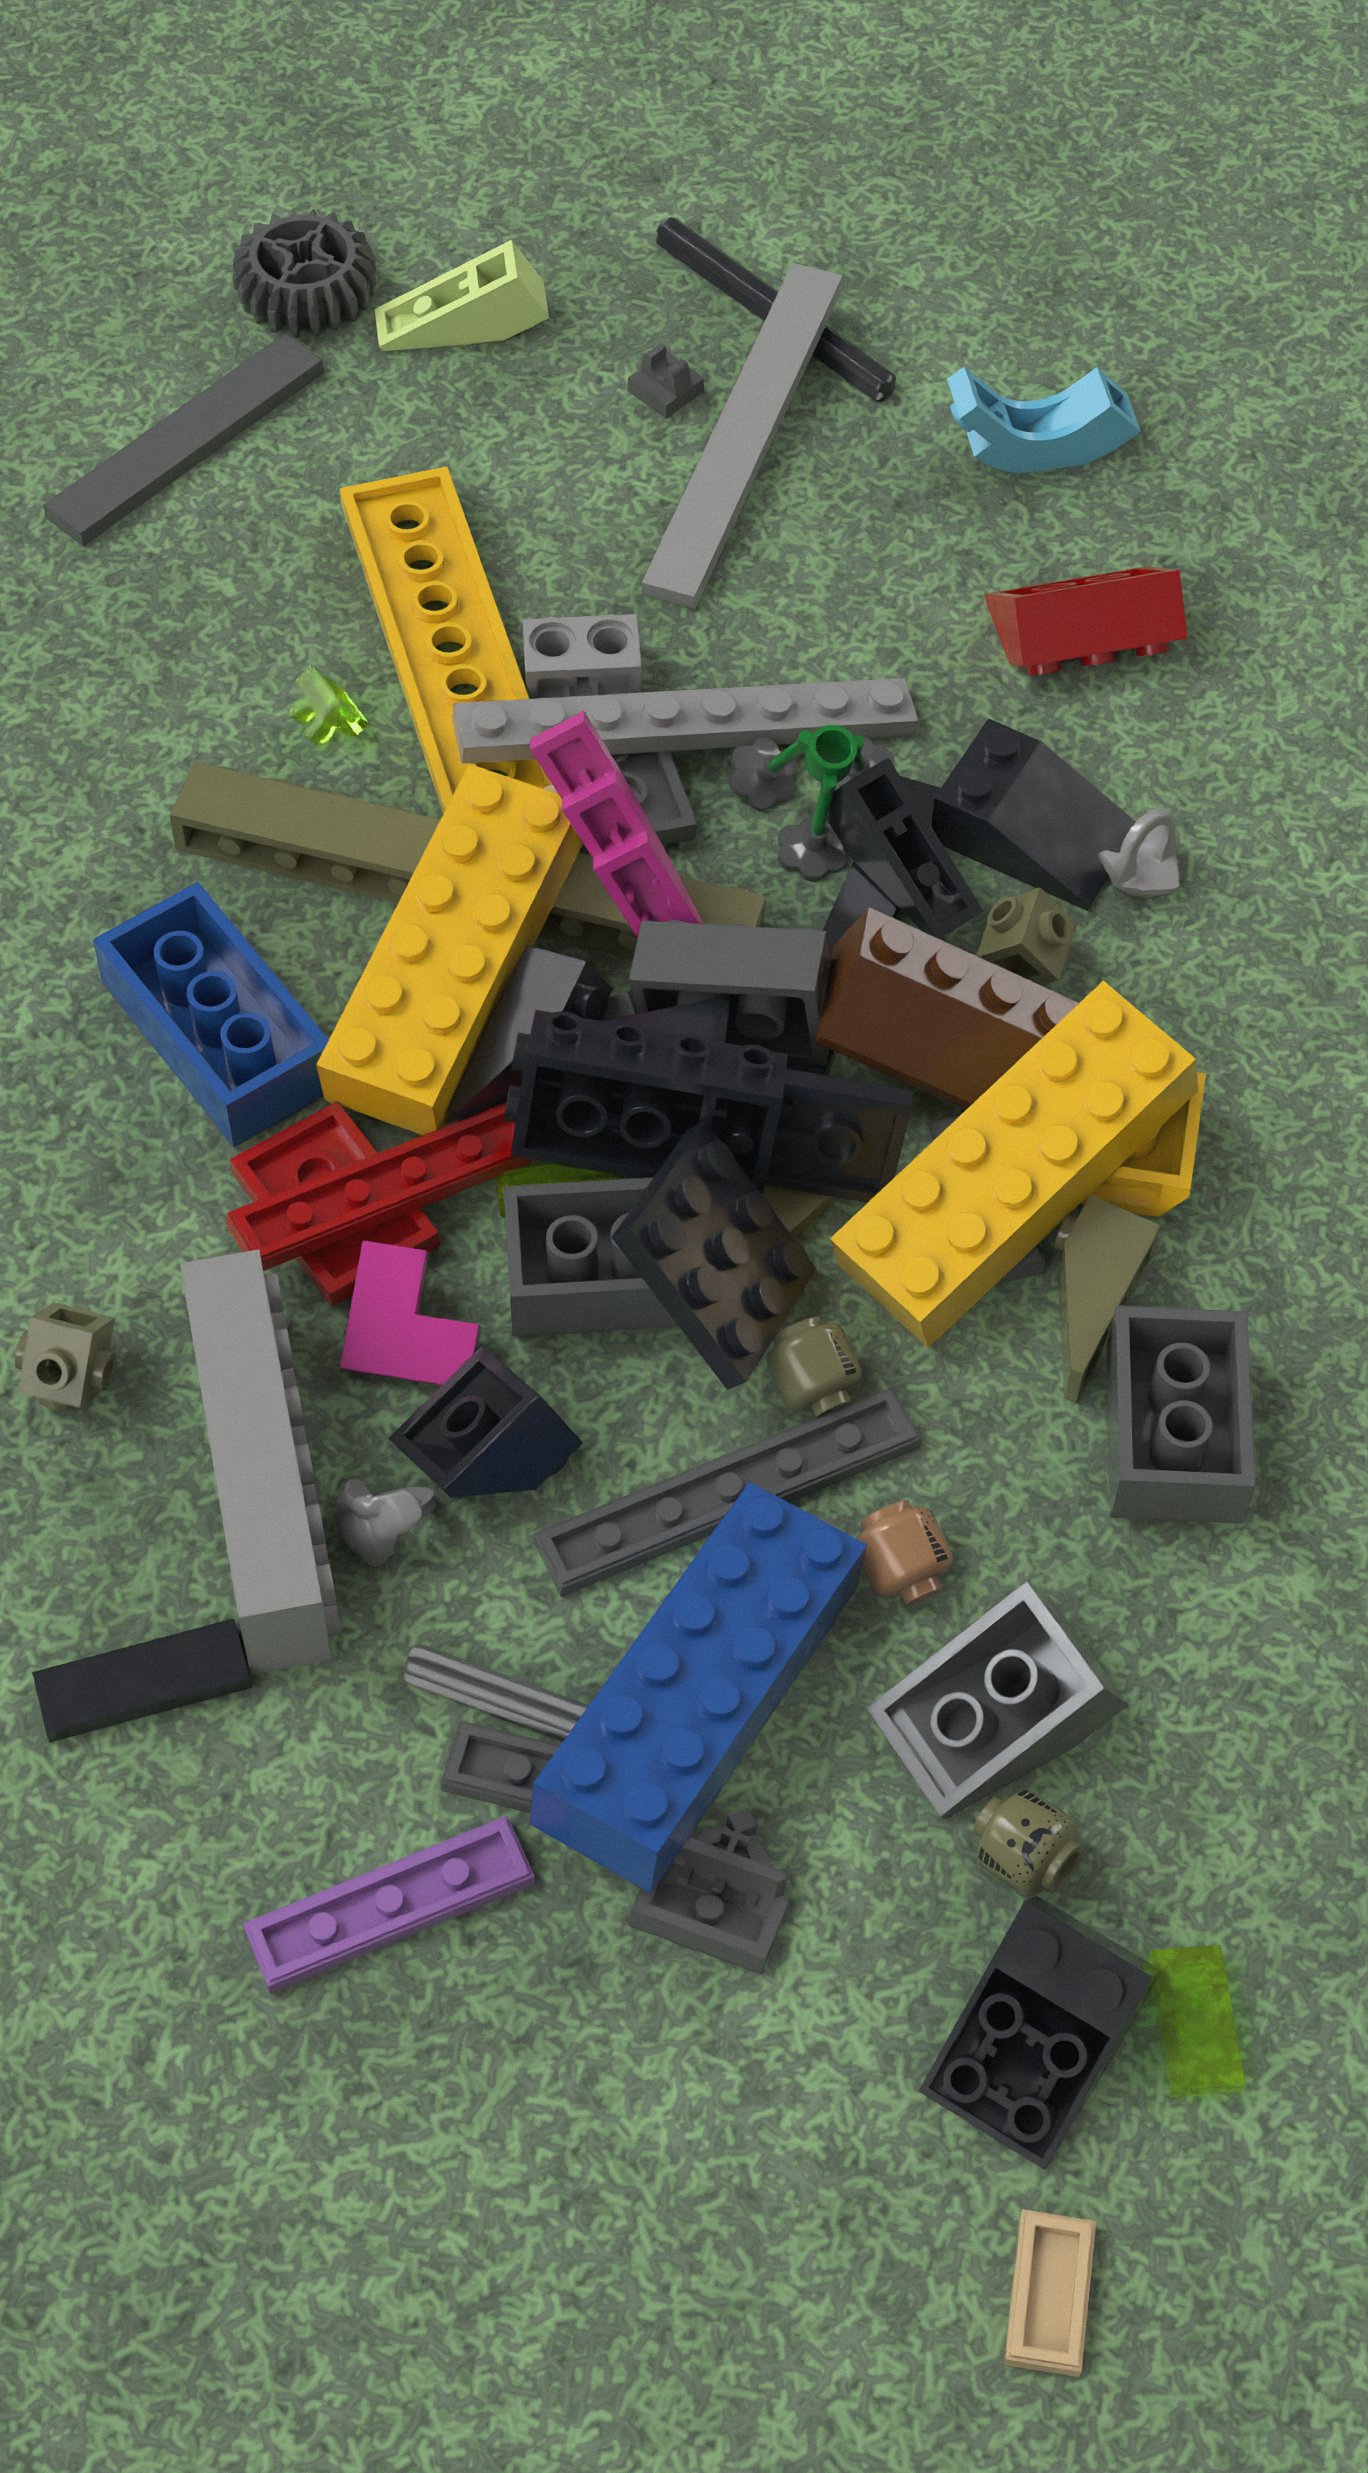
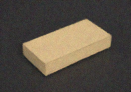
[1004,2209,1096,2377]

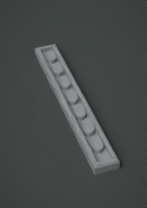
[642,263,843,609]

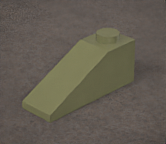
[1054,1195,1161,1404]

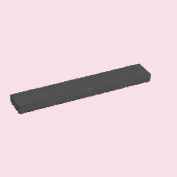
[43,333,324,546]
[533,1387,921,1597]

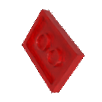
[229,1101,440,1307]

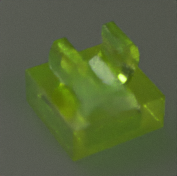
[288,664,369,744]

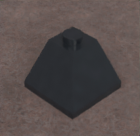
[388,1346,583,1498]

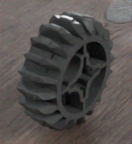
[232,209,376,336]

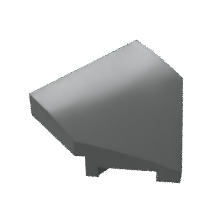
[628,1809,788,1974]

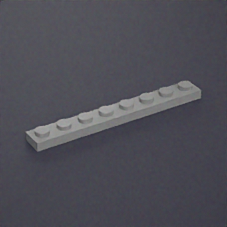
[452,678,918,764]

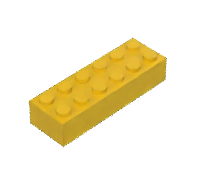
[316,764,583,1135]
[830,981,1198,1348]

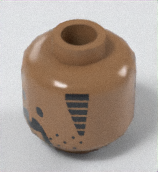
[856,1500,953,1605]

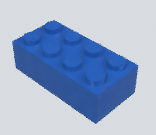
[93,882,329,1147]

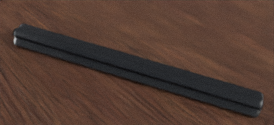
[656,217,897,402]

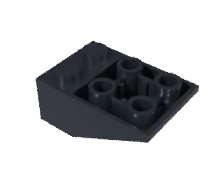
[919,1896,1162,2170]

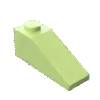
[375,240,549,351]

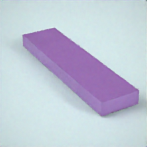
[243,1816,535,1994]

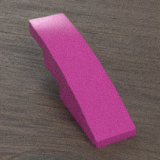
[530,711,703,938]

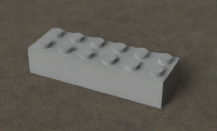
[180,1250,342,1675]

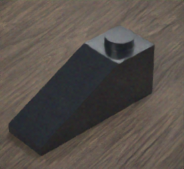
[827,757,983,939]
[447,945,613,1121]

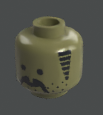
[767,1317,862,1417]
[974,1790,1083,1896]

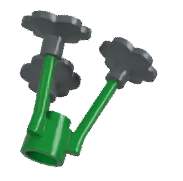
[729,725,895,882]

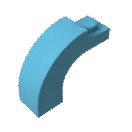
[947,366,1141,473]

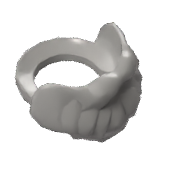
[1098,808,1180,898]
[336,1479,436,1567]

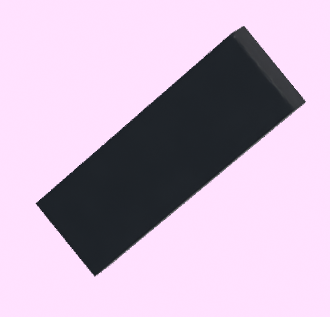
[32,1618,252,1743]

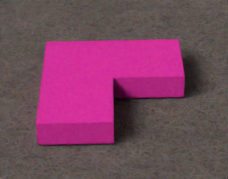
[340,1241,481,1386]

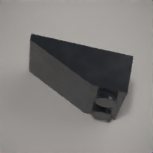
[931,718,1136,911]

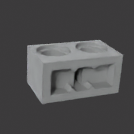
[522,614,642,699]

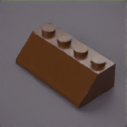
[815,907,1079,1110]

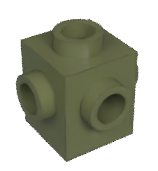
[976,888,1077,986]
[15,1302,116,1411]

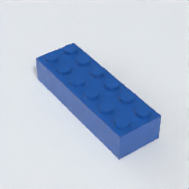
[530,1482,867,1894]

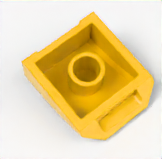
[1082,1072,1206,1217]

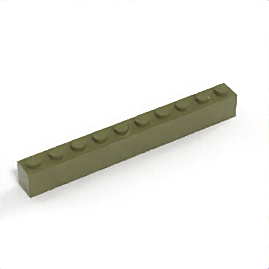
[170,761,766,959]

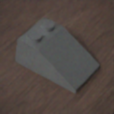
[867,1581,1129,1819]

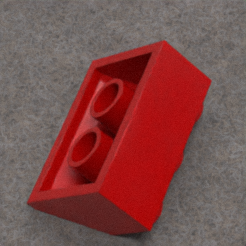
[985,566,1188,675]

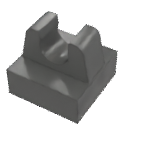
[628,344,704,419]

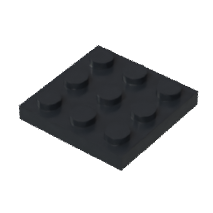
[611,1121,816,1390]

